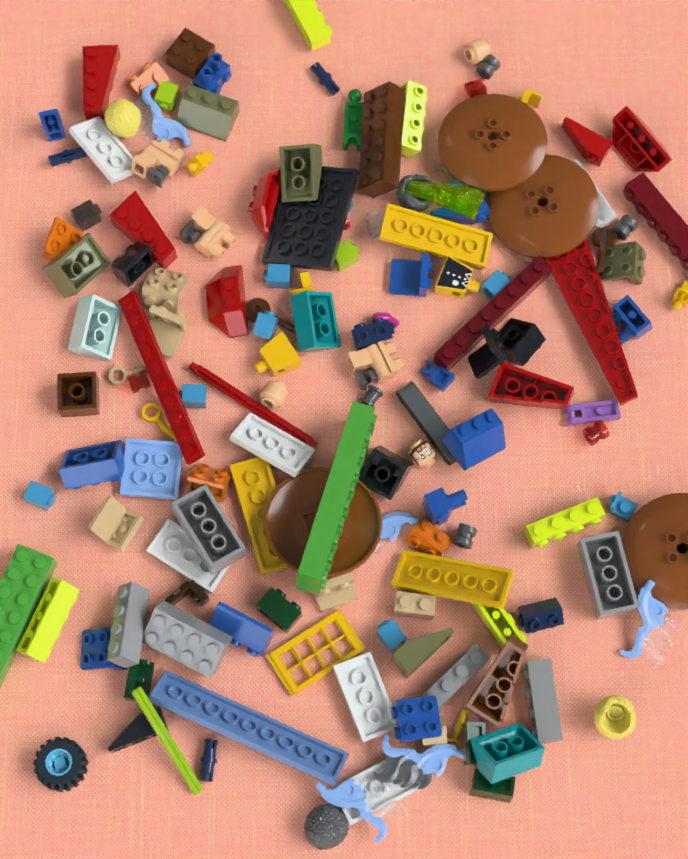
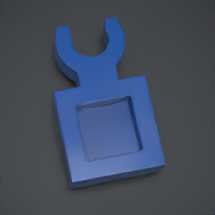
[420,361,455,392]

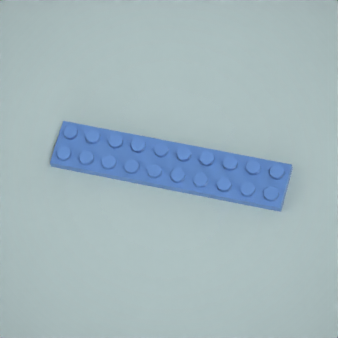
[148,670,349,786]

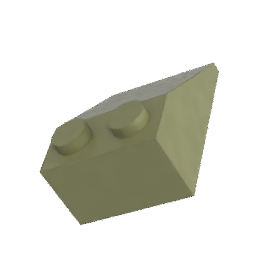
[279,144,322,202]
[42,233,111,298]
[391,628,453,678]

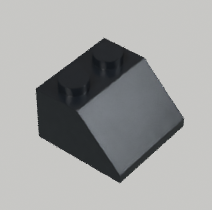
[111,241,155,287]
[499,318,546,366]
[359,445,413,500]

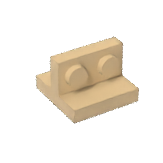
[315,572,358,612]

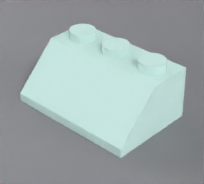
[67,294,122,361]

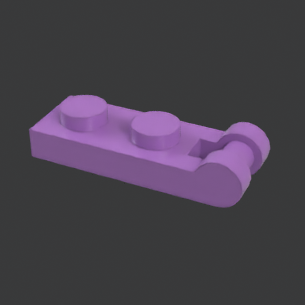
[565,399,621,427]

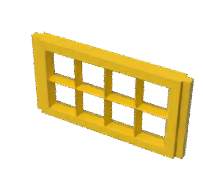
[266,610,366,697]

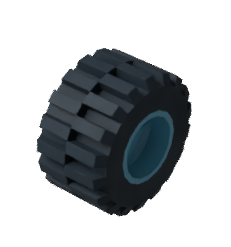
[33,737,89,792]

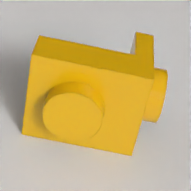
[518,88,542,108]

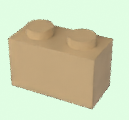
[393,591,436,620]

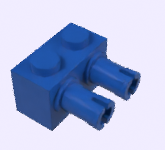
[192,53,232,94]
[612,295,653,344]
[422,487,468,525]

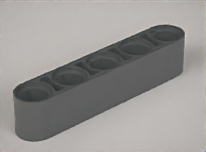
[396,381,457,466]

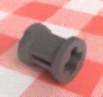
[359,385,383,407]

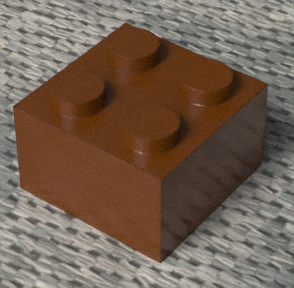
[165,27,216,80]
[57,371,100,417]

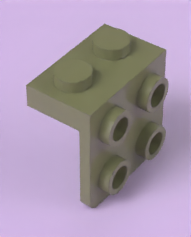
[600,241,646,285]

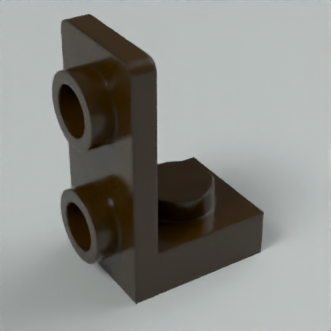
[165,580,210,606]

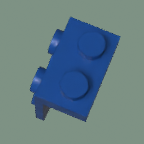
[389,253,433,297]
[81,627,127,671]
[391,695,442,744]

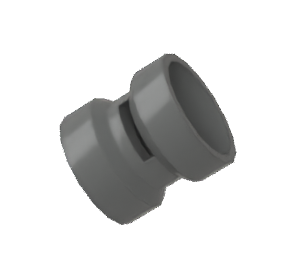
[476,54,501,80]
[612,214,638,240]
[453,523,477,549]

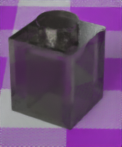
[71,199,102,232]

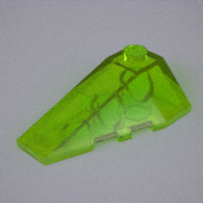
[406,181,485,220]

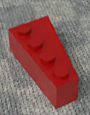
[82,44,121,121]
[109,190,177,269]
[488,362,574,410]

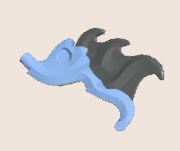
[373,734,466,789]

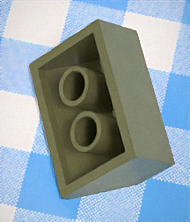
[177,84,240,141]

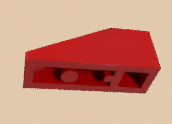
[561,116,613,167]

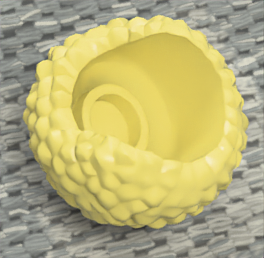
[105,99,141,138]
[593,695,636,740]

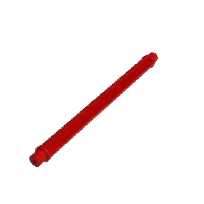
[188,362,318,449]

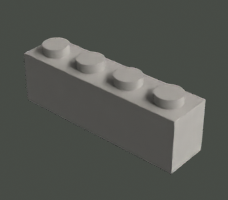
[107,581,150,668]
[422,644,490,709]
[522,658,563,744]

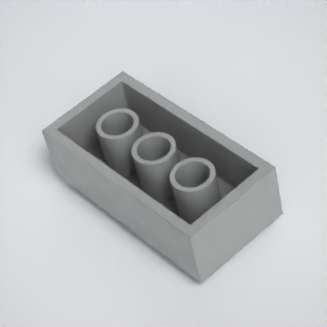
[171,484,246,575]
[577,531,639,620]
[142,600,233,679]

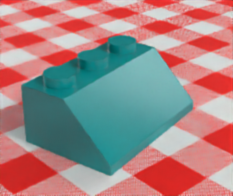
[290,291,341,352]
[471,723,545,784]

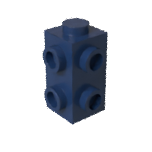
[351,317,395,349]
[516,597,564,634]

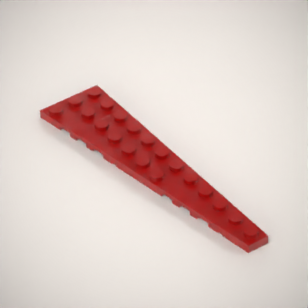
[540,202,638,406]

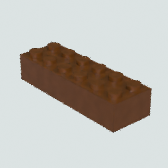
[358,81,405,198]

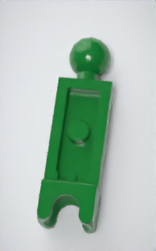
[343,89,363,152]

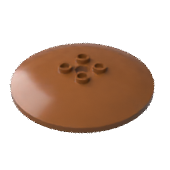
[438,94,548,192]
[488,154,599,259]
[264,468,382,578]
[622,493,688,610]

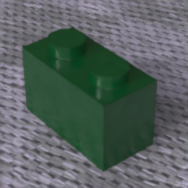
[256,587,302,634]

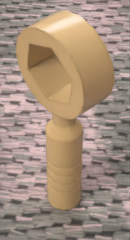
[109,366,148,386]

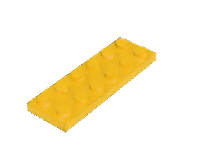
[378,203,493,269]
[229,457,289,576]
[391,550,515,609]

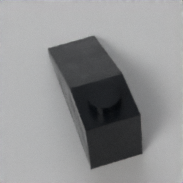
[108,705,169,753]

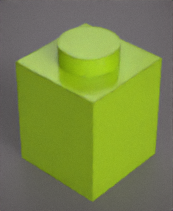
[154,80,180,112]
[334,239,360,272]

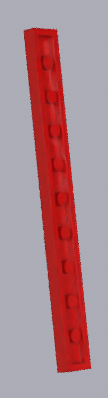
[118,291,205,465]

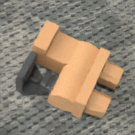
[131,139,184,188]
[180,206,236,260]
[346,341,404,391]

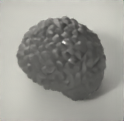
[396,174,435,212]
[304,804,349,850]

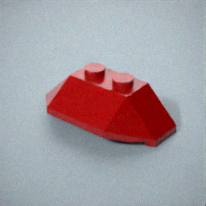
[612,106,672,172]
[248,167,281,240]
[205,265,249,338]

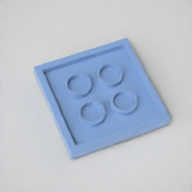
[119,438,183,500]

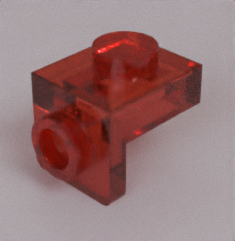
[464,79,487,98]

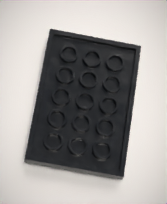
[261,166,359,271]

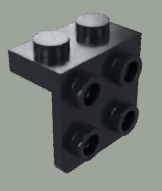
[468,324,508,379]

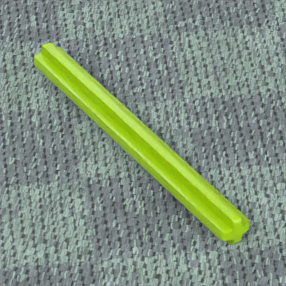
[132,687,203,795]

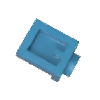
[607,491,638,522]

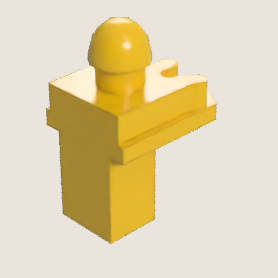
[185,150,215,177]
[289,271,313,295]
[672,280,688,310]

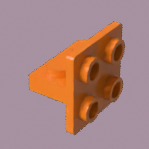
[42,217,83,261]
[186,463,232,502]

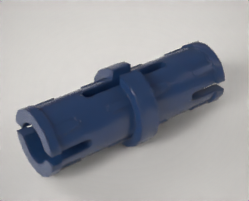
[310,62,340,96]
[48,147,87,167]
[200,739,218,782]

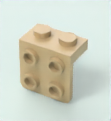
[141,267,188,314]
[149,305,188,358]
[89,496,144,552]

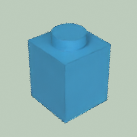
[264,264,291,289]
[481,269,511,300]
[252,310,279,340]
[179,384,207,408]
[23,481,56,511]
[376,619,407,653]

